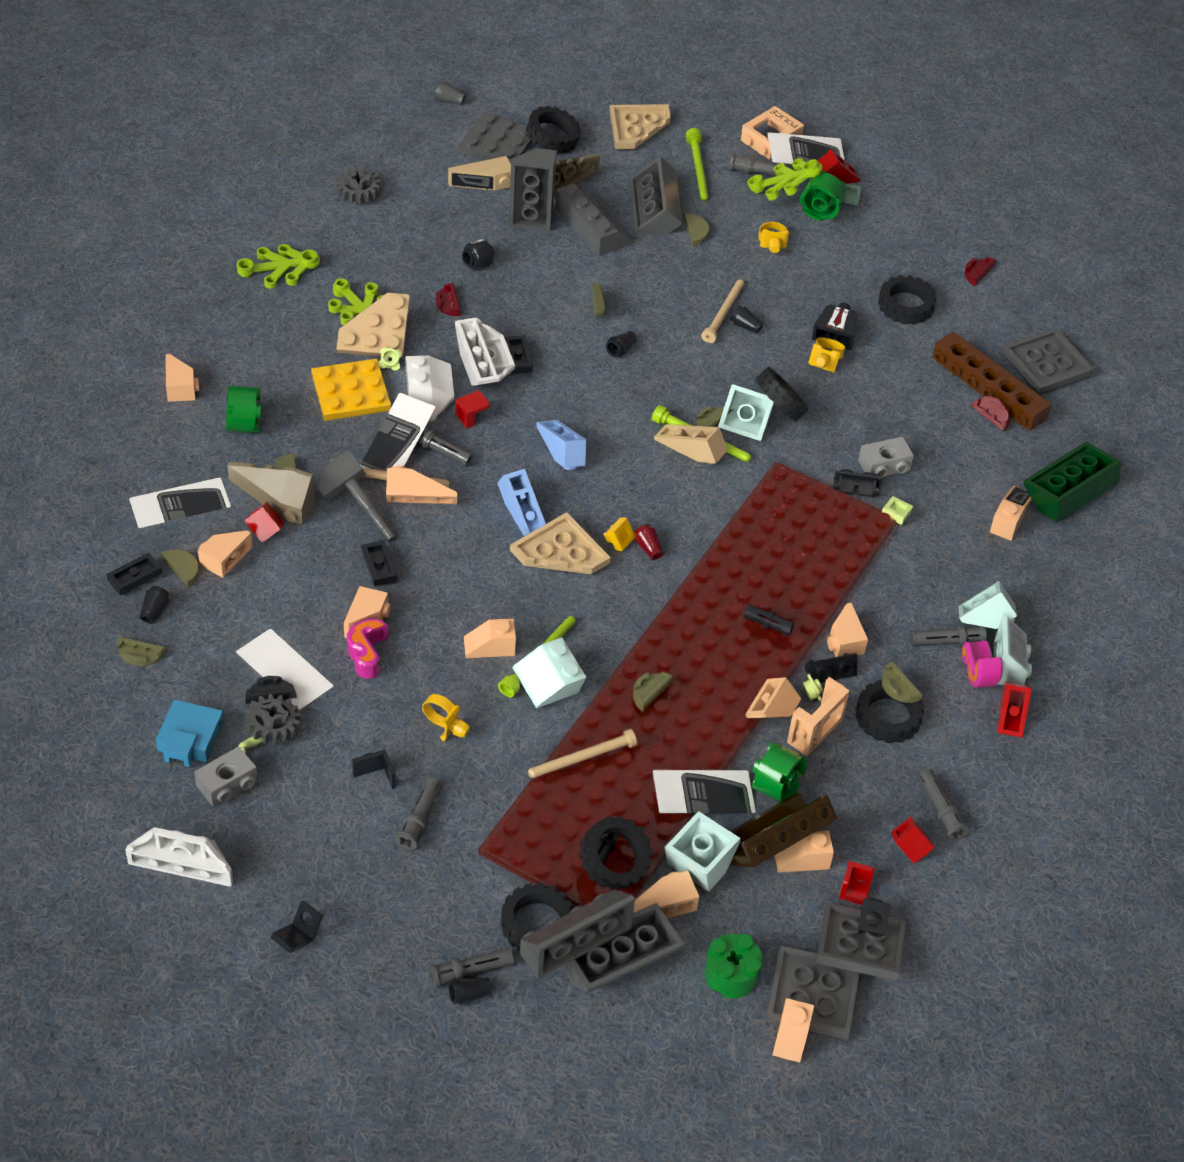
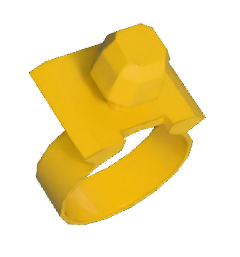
[758,222,789,253]
[808,338,845,372]
[422,694,470,741]

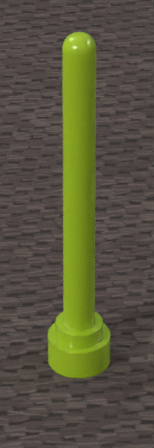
[685,128,708,201]
[651,404,751,462]
[498,616,576,698]

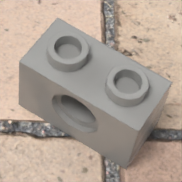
[858,437,914,478]
[194,746,258,807]

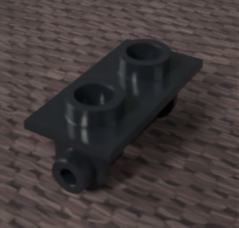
[833,469,882,498]
[805,653,857,683]

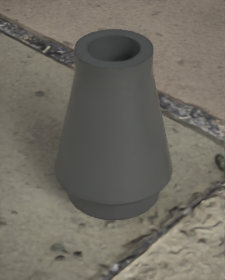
[435,82,466,105]

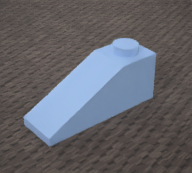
[537,420,586,470]
[497,469,546,536]

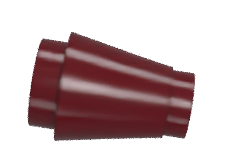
[634,524,664,560]

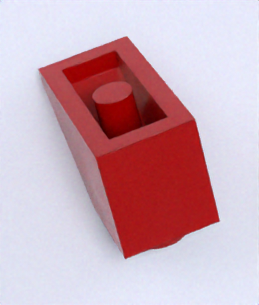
[818,149,861,184]
[997,681,1032,737]

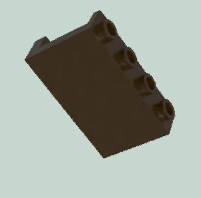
[730,793,838,867]

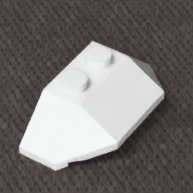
[455,318,515,385]
[405,355,454,422]
[126,827,233,887]

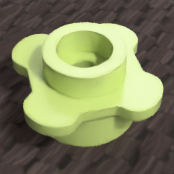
[378,348,402,371]
[802,674,823,702]

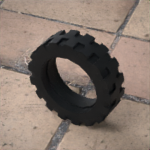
[526,106,581,154]
[878,275,937,325]
[755,367,809,422]
[855,680,924,743]
[579,816,653,891]
[501,883,572,951]

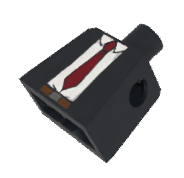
[812,302,857,350]

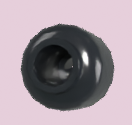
[462,239,495,270]

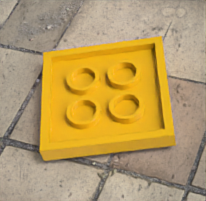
[311,359,391,421]

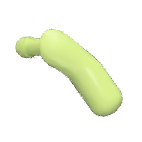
[238,736,263,754]

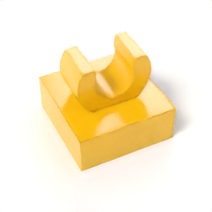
[603,517,635,551]

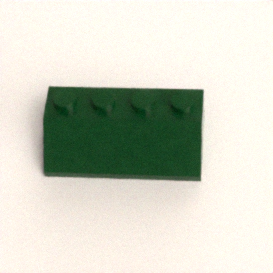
[1024,441,1121,523]

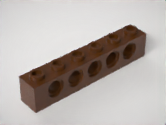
[932,331,1051,431]

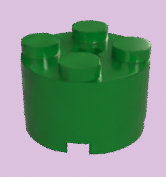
[799,171,846,221]
[226,386,261,433]
[752,742,807,802]
[704,934,763,999]

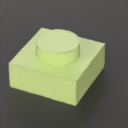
[881,496,913,525]

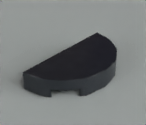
[245,676,297,704]

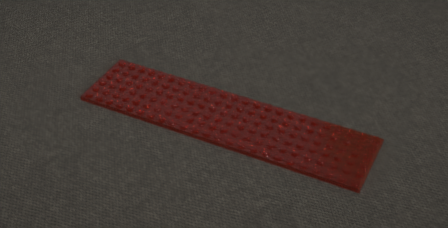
[478,461,897,907]

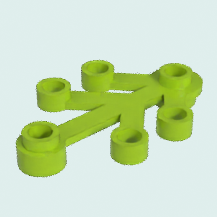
[747,158,823,200]
[236,244,320,289]
[328,278,384,325]

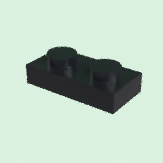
[504,335,533,374]
[361,540,397,586]
[106,552,162,595]

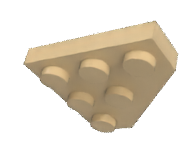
[609,104,671,149]
[336,293,410,358]
[510,512,611,574]

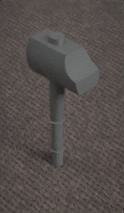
[317,449,396,542]

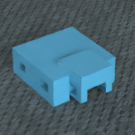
[156,699,224,767]

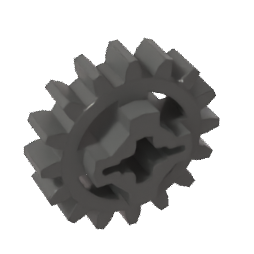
[336,167,381,204]
[244,694,301,745]

